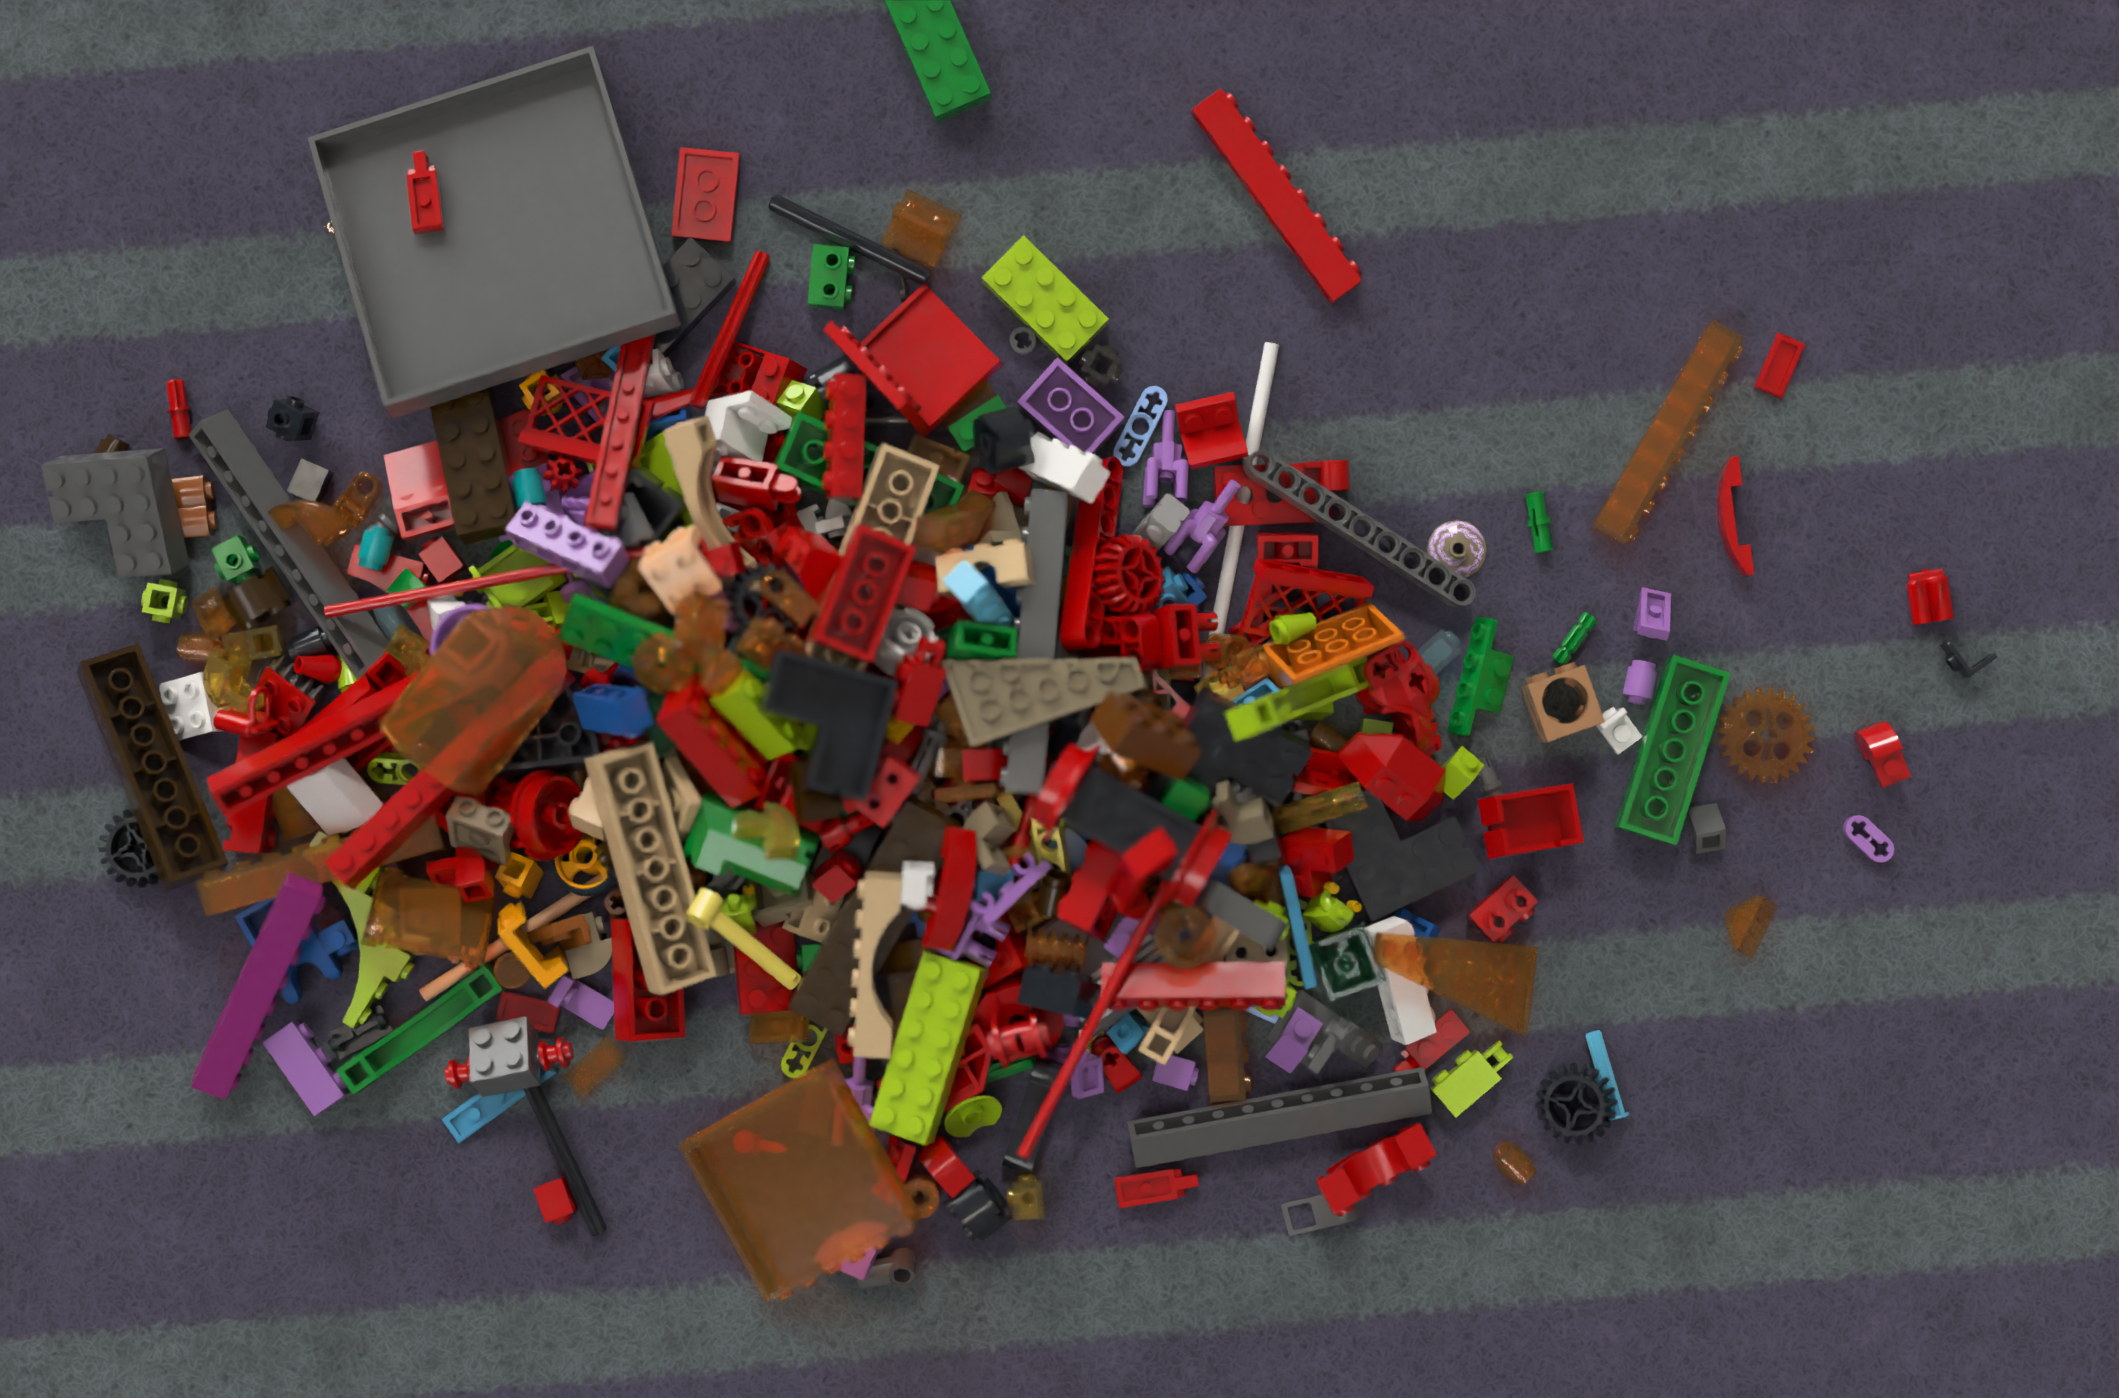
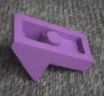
[1633,587,1671,641]
[1265,1006,1323,1073]

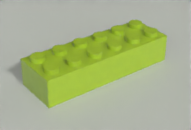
[869,950,989,1145]

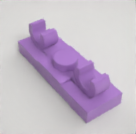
[969,853,1052,933]

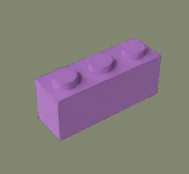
[262,1020,349,1117]

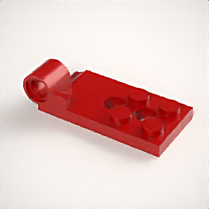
[1212,460,1350,526]

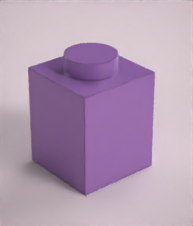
[1152,1054,1199,1091]

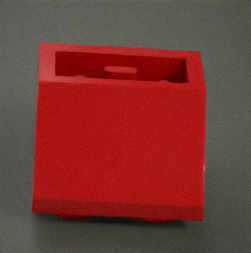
[754,753,825,834]

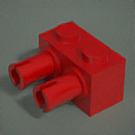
[1152,604,1221,670]
[1467,875,1538,942]

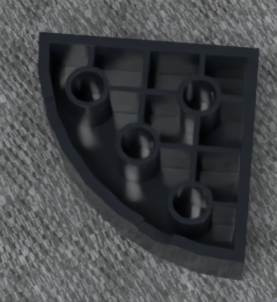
[477,662,605,779]

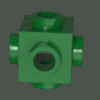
[211,535,260,584]

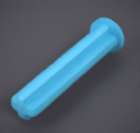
[1585,1030,1630,1121]

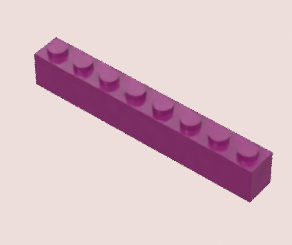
[191,872,325,1100]

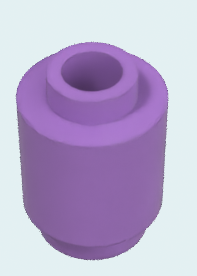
[1623,660,1658,705]

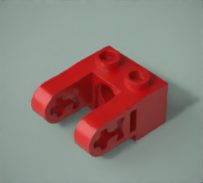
[1256,532,1318,607]
[960,901,1039,993]

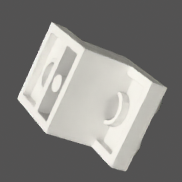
[705,391,792,473]

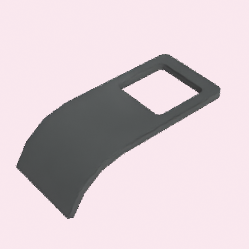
[1281,1194,1363,1236]

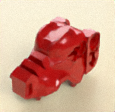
[722,502,805,606]
[1353,641,1442,756]

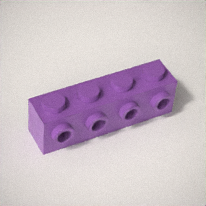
[505,502,630,589]

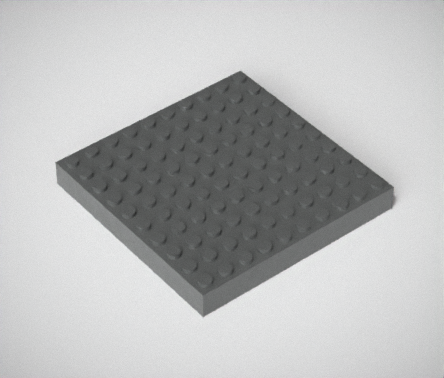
[308,46,681,419]

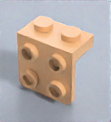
[638,525,722,614]

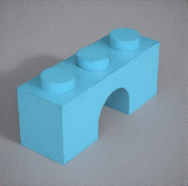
[942,560,1015,627]

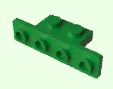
[1447,617,1514,736]

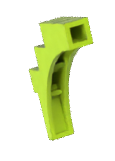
[303,830,415,1028]

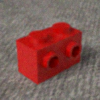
[854,754,923,828]

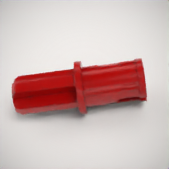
[166,379,191,440]

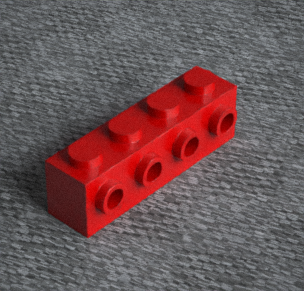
[822,373,866,501]

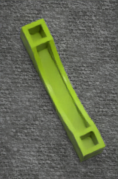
[1225,656,1374,741]

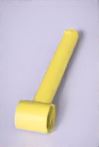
[685,889,801,990]

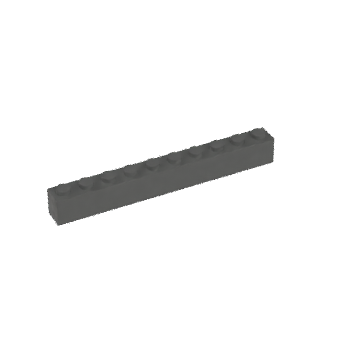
[188,409,397,680]
[1001,489,1069,796]
[1127,1067,1432,1168]

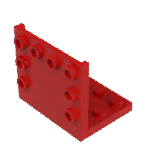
[823,283,1003,438]

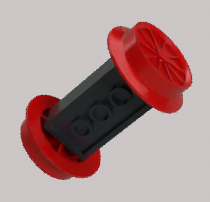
[1029,742,1233,909]

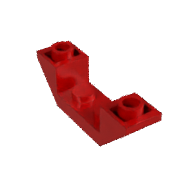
[1105,827,1177,920]

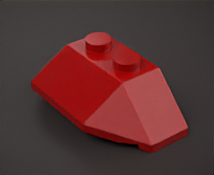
[1337,732,1445,822]
[875,1023,992,1114]

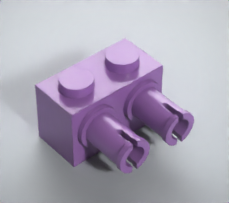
[933,896,1011,969]

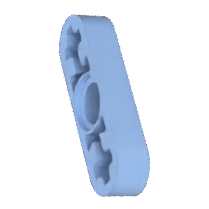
[1113,386,1167,467]

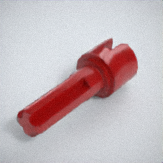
[819,801,901,853]

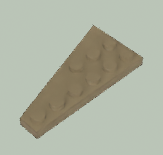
[941,658,1146,748]

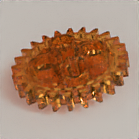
[1716,686,1816,783]

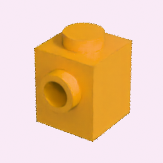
[495,851,544,899]

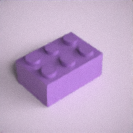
[1017,357,1125,454]

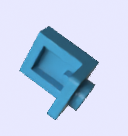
[1106,1013,1150,1054]

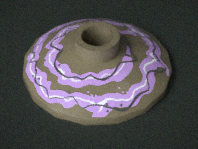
[1427,520,1487,578]

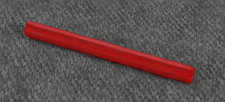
[690,251,770,410]

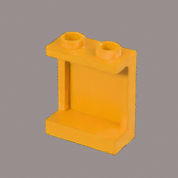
[497,901,569,989]

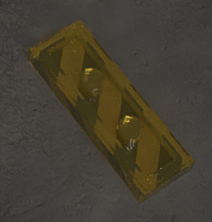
[1272,781,1368,834]

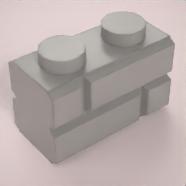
[1131,493,1190,553]

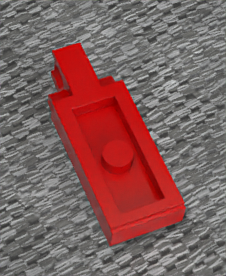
[406,150,445,235]
[1393,1009,1470,1072]
[1114,1168,1199,1208]

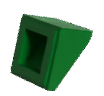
[386,568,428,610]

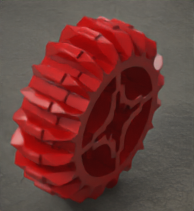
[1093,534,1166,615]

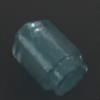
[373,604,415,645]

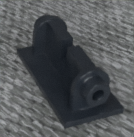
[327,1005,394,1060]

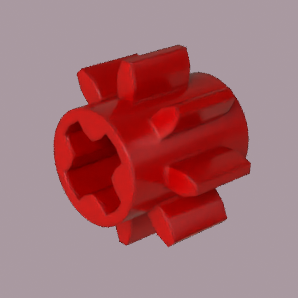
[543,454,582,495]

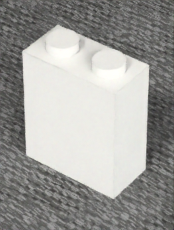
[287,758,383,836]

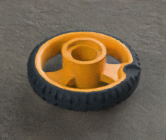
[551,833,618,896]

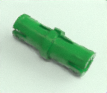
[1525,491,1554,553]

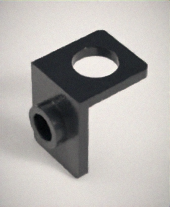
[1940,641,1998,678]

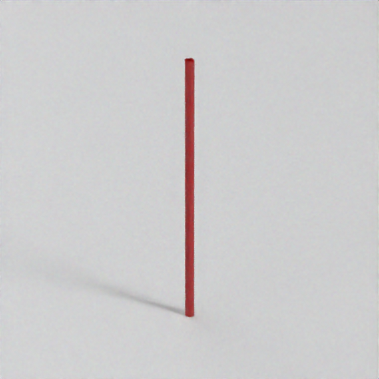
[324,545,649,618]
[1017,832,1200,1159]

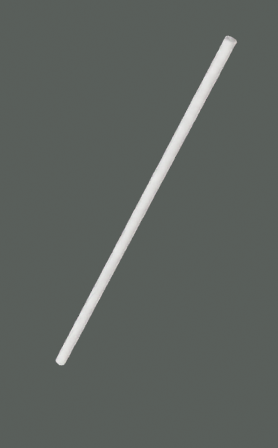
[1197,342,1279,696]

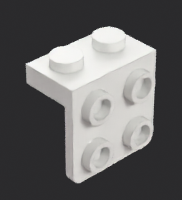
[159,670,234,741]

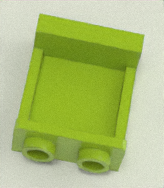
[468,544,567,620]

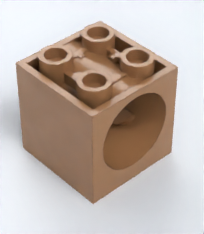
[1520,662,1605,743]

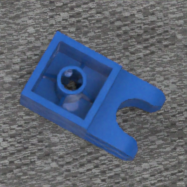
[234,890,343,1004]

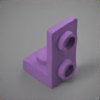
[548,974,614,1030]
[1048,1043,1104,1099]

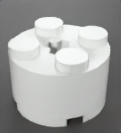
[872,607,938,679]

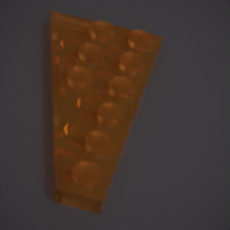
[1372,932,1538,1036]

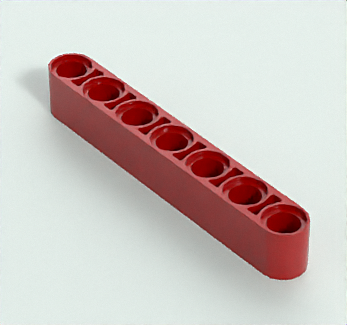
[1060,456,1123,652]

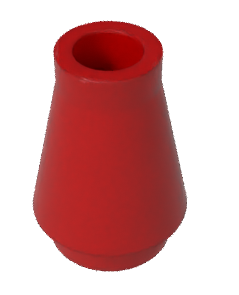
[294,654,342,684]

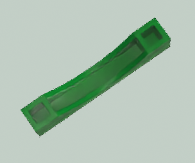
[336,964,507,1095]

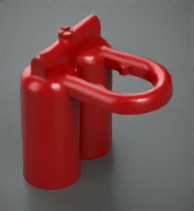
[1906,568,1954,625]
[213,686,280,738]

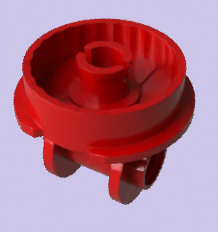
[487,770,584,861]
[973,977,1063,1069]

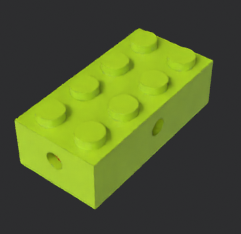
[981,235,1109,365]

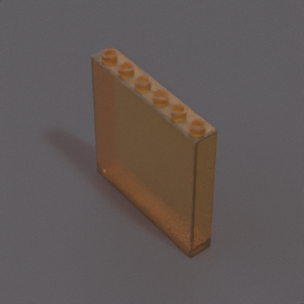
[678,1058,922,1302]

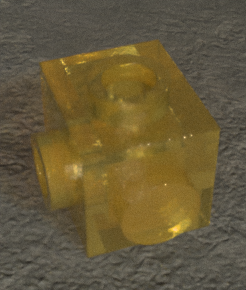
[1006,1174,1045,1220]

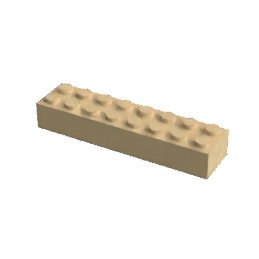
[800,443,940,672]
[585,741,717,995]

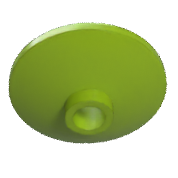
[944,1096,1002,1137]

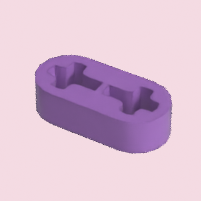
[1843,815,1894,863]

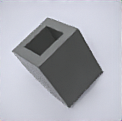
[1687,803,1726,854]

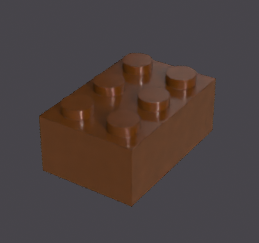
[1090,690,1203,781]

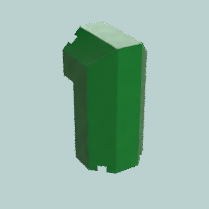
[683,792,820,897]

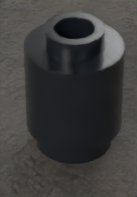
[286,626,333,663]

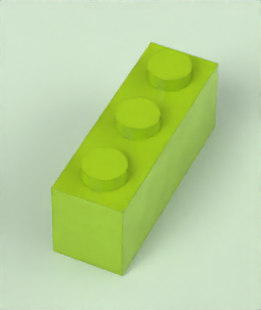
[711,669,803,761]

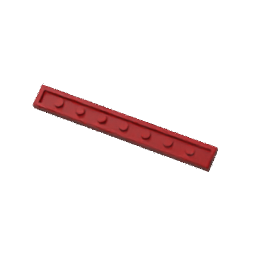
[585,334,656,531]

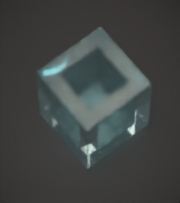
[1417,629,1462,675]

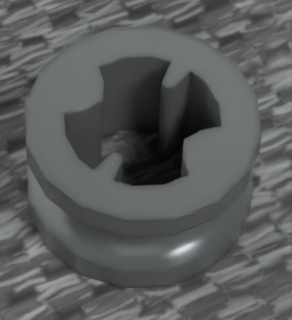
[1010,327,1036,355]

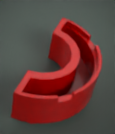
[1315,1123,1437,1217]

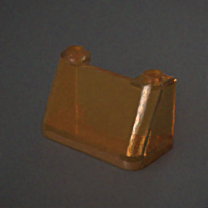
[360,867,497,970]

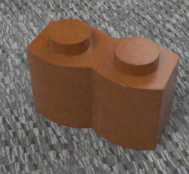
[171,475,219,539]

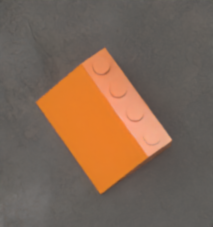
[1261,602,1405,688]

